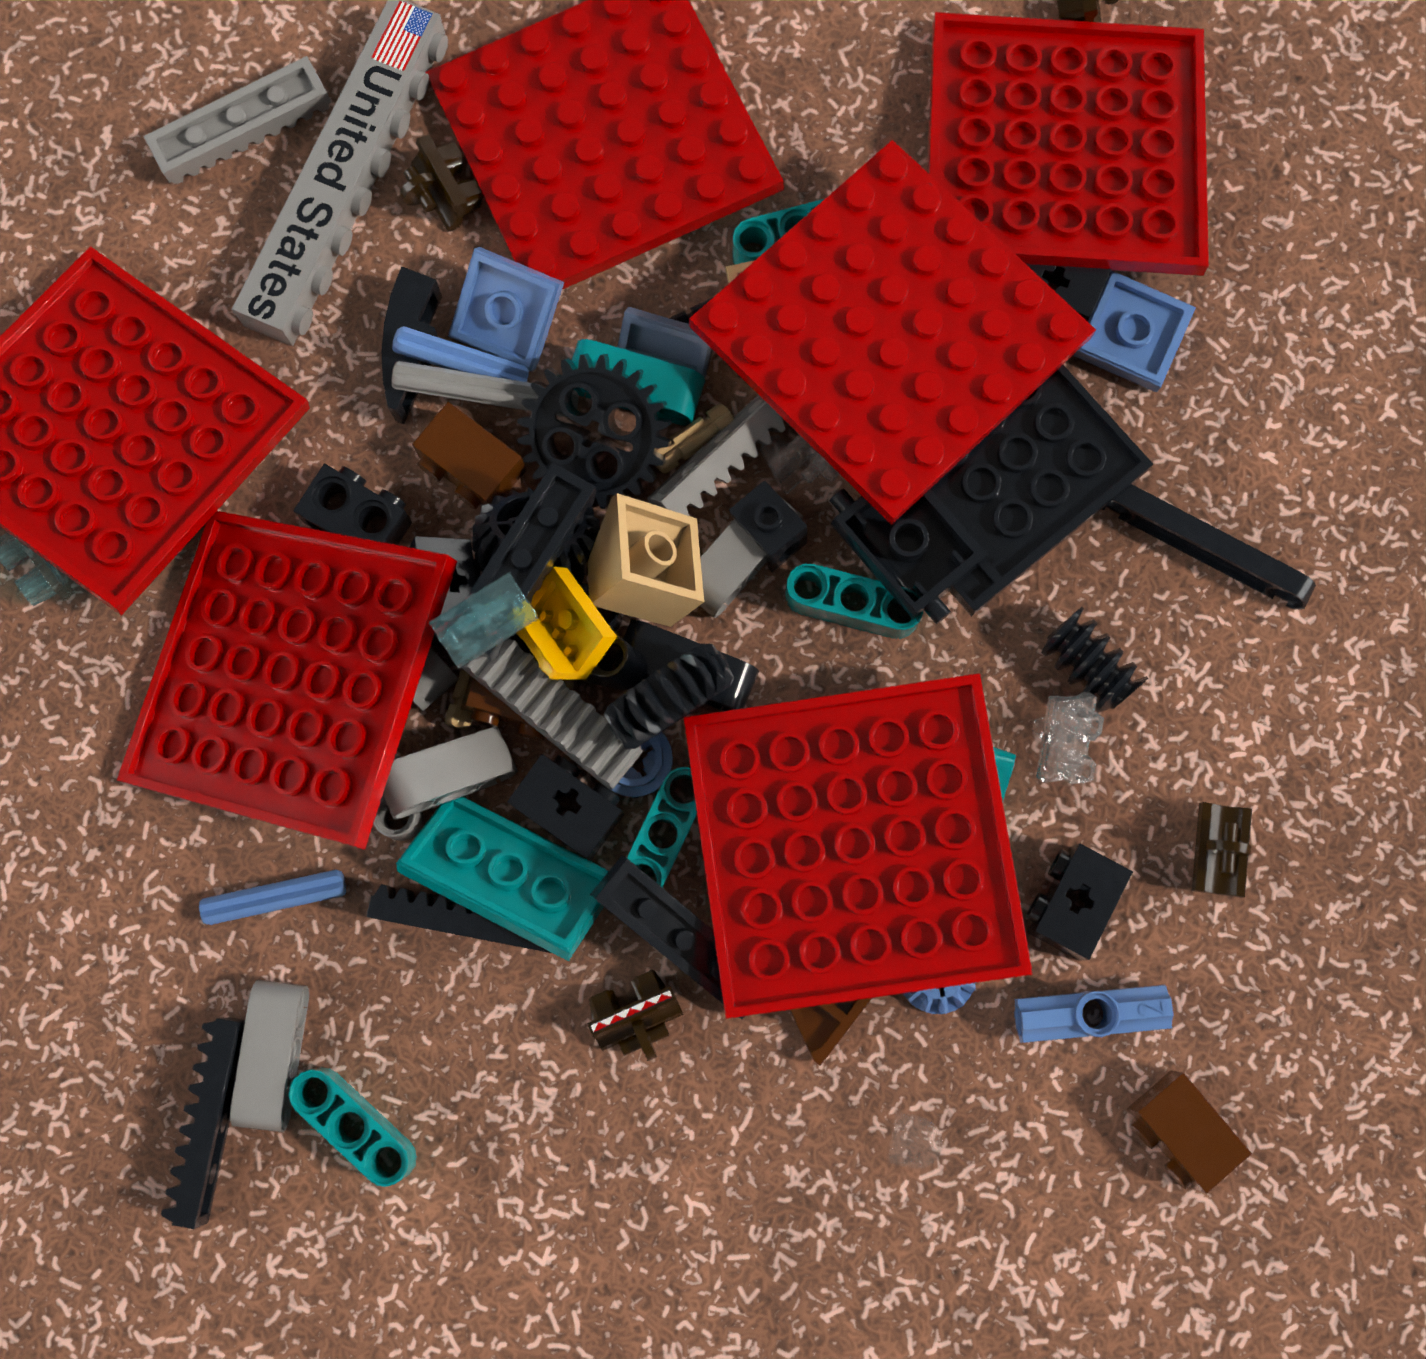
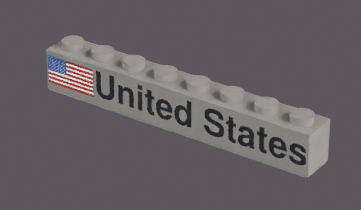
[232,0,448,347]

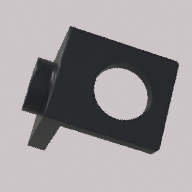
[729,481,807,572]

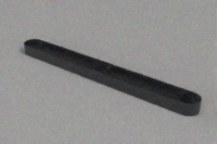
[1101,484,1316,610]

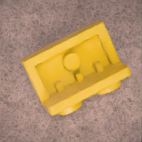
[514,567,617,680]

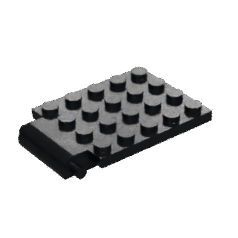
[830,365,1153,624]

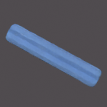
[392,326,529,382]
[199,870,346,925]

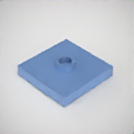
[448,247,564,372]
[1073,270,1196,393]

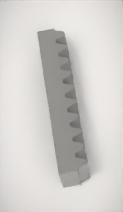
[143,56,331,184]
[647,395,785,516]
[458,639,643,790]

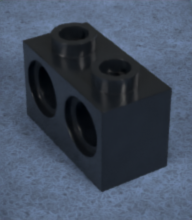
[293,463,412,545]

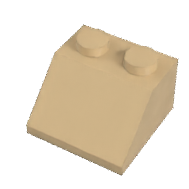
[587,493,704,627]

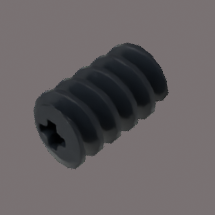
[1041,607,1148,713]

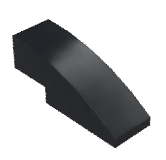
[381,266,442,424]

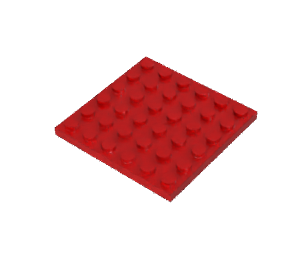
[426,0,784,290]
[927,12,1209,276]
[689,140,1096,525]
[0,246,310,616]
[117,511,458,850]
[684,673,1033,1019]

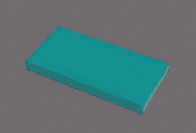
[396,797,608,961]

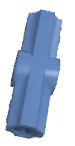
[1014,985,1174,1043]

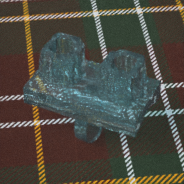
[0,532,76,606]
[429,573,538,668]

